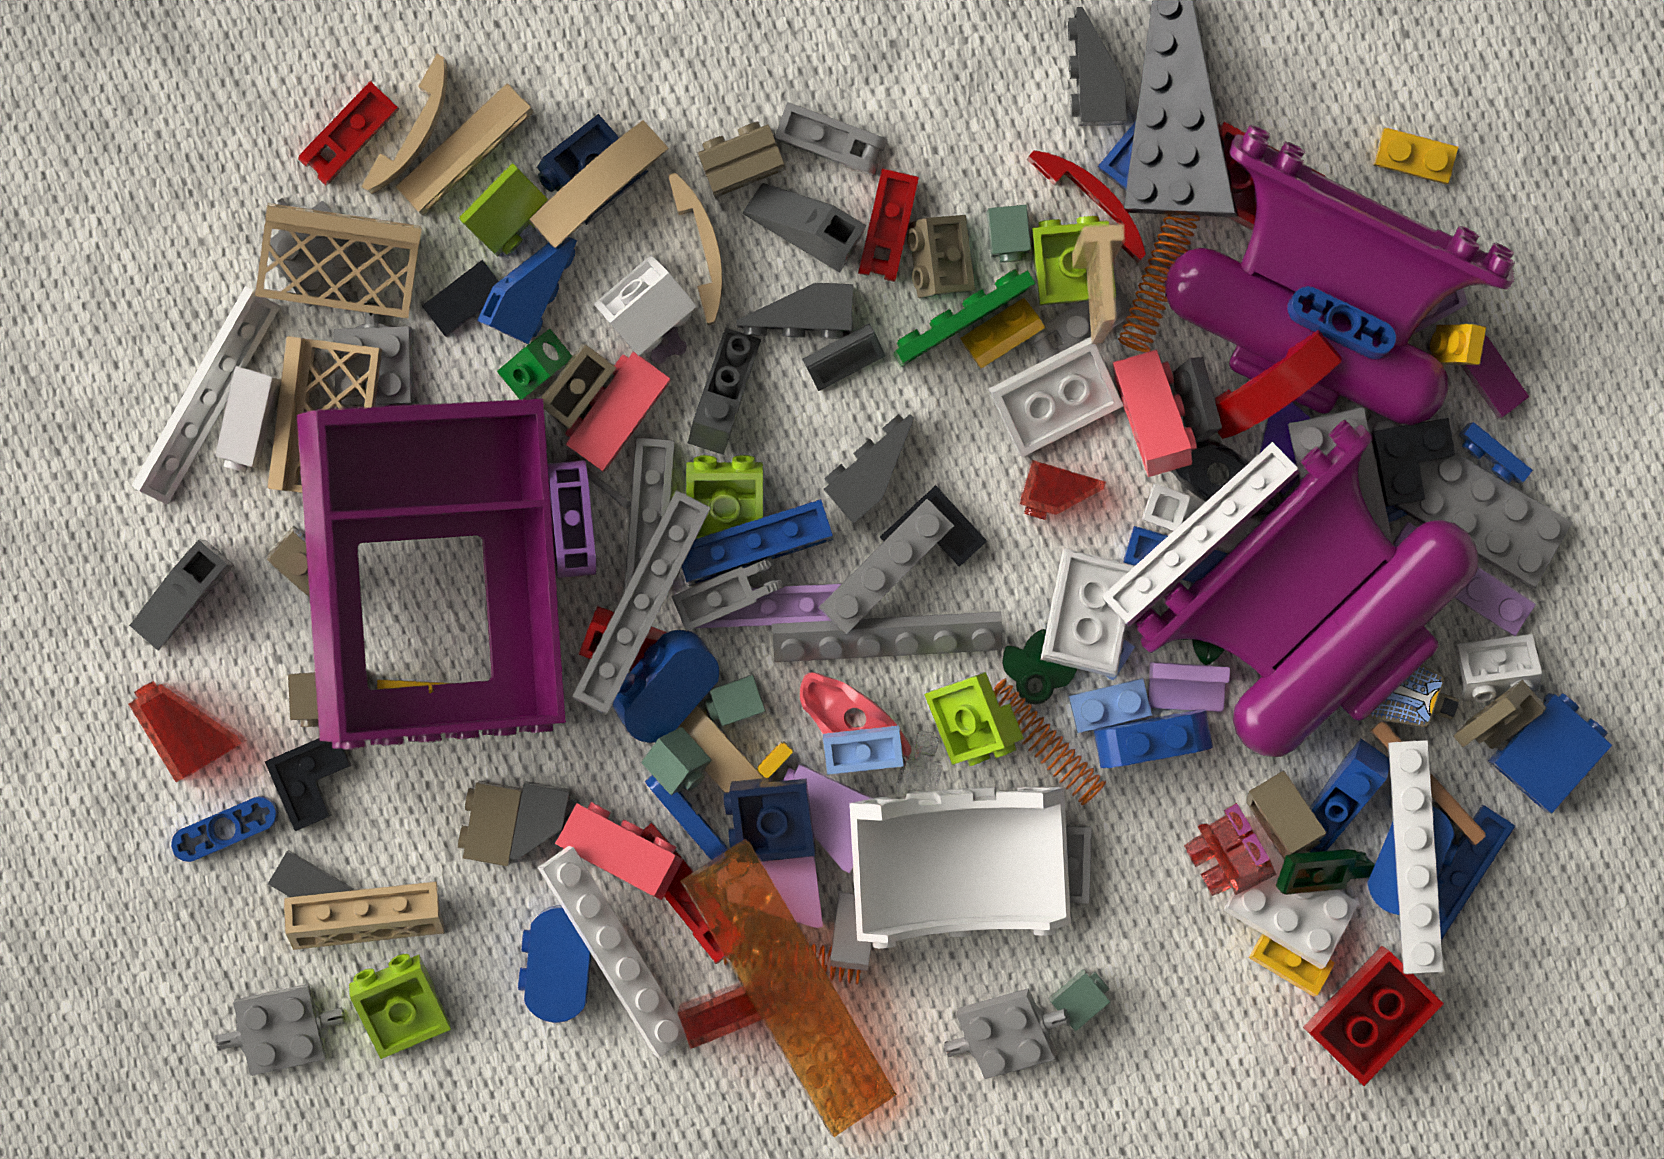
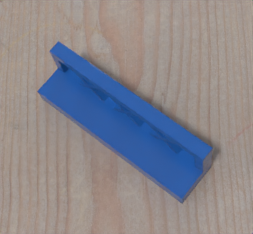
[681,499,834,586]

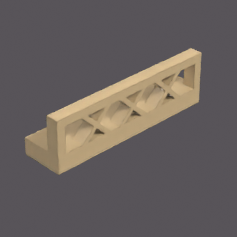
[396,83,534,216]
[284,882,445,950]

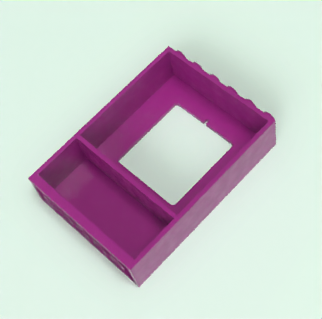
[297,398,566,749]

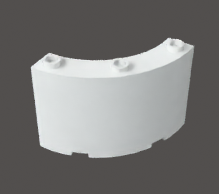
[850,787,1071,948]

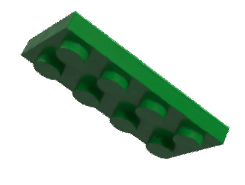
[893,269,1035,367]

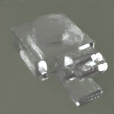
[895,730,943,797]

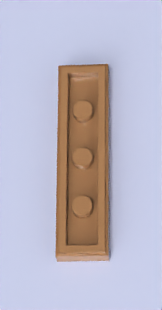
[1369,721,1486,845]

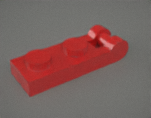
[298,81,399,186]
[858,168,919,282]

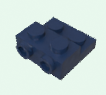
[536,114,649,225]
[724,778,816,864]

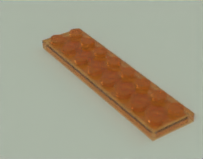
[681,839,897,1137]

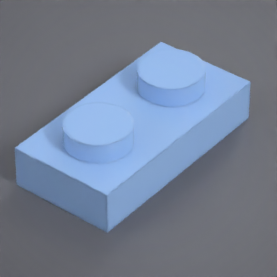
[1068,678,1152,733]
[823,726,904,775]

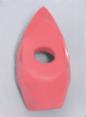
[800,672,911,760]

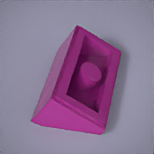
[1460,335,1529,419]

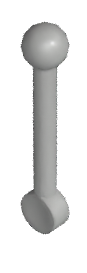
[566,454,631,510]

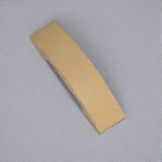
[361,53,448,194]
[529,120,669,249]
[668,173,723,325]
[677,705,764,792]

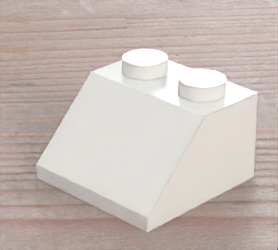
[594,255,697,356]

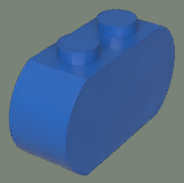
[612,630,719,743]
[1094,709,1213,768]
[1368,806,1459,915]
[518,905,591,1023]

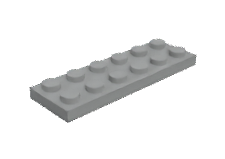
[1367,411,1573,588]

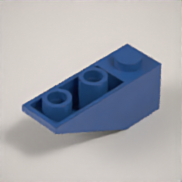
[477,237,577,344]
[1309,738,1390,852]

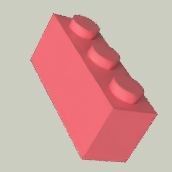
[1113,350,1197,477]
[565,351,671,472]
[555,802,683,900]

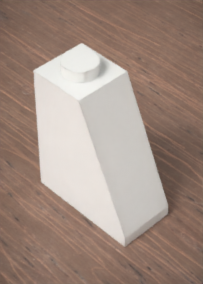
[215,366,281,473]

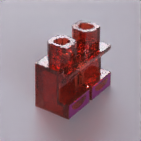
[1184,803,1277,896]

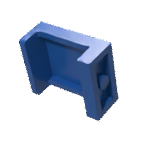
[1488,693,1612,814]

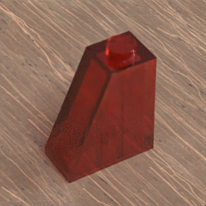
[129,681,247,782]
[678,973,783,1049]

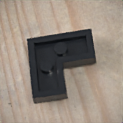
[1371,418,1455,507]
[880,485,987,567]
[264,738,352,831]

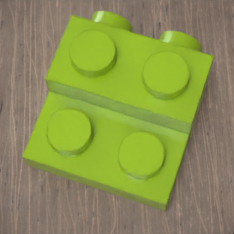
[1031,216,1116,306]
[686,455,763,539]
[924,672,1024,766]
[349,954,451,1059]

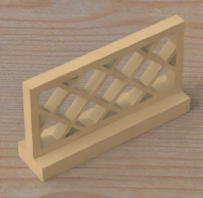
[255,203,422,318]
[1072,224,1124,344]
[268,336,382,493]

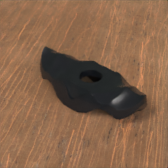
[1171,438,1277,516]

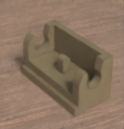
[1246,770,1326,860]

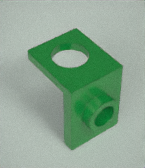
[497,329,572,400]

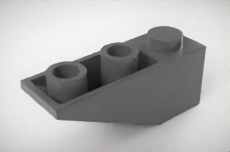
[1068,7,1127,126]
[742,183,866,273]
[737,283,853,339]
[688,327,761,455]
[823,414,914,524]
[129,539,234,651]

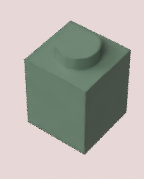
[986,204,1031,263]
[705,674,766,726]
[641,727,712,795]
[1049,969,1110,1032]

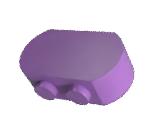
[548,460,596,578]

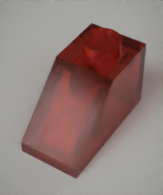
[1017,460,1106,520]

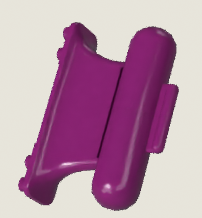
[1164,125,1515,425]
[1135,419,1479,757]

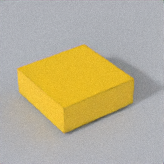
[757,741,793,778]

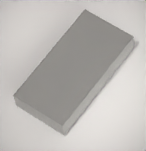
[829,892,871,971]

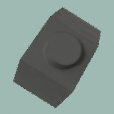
[510,781,577,860]

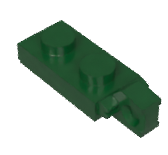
[1276,849,1375,895]

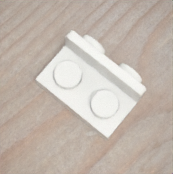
[1456,634,1542,702]

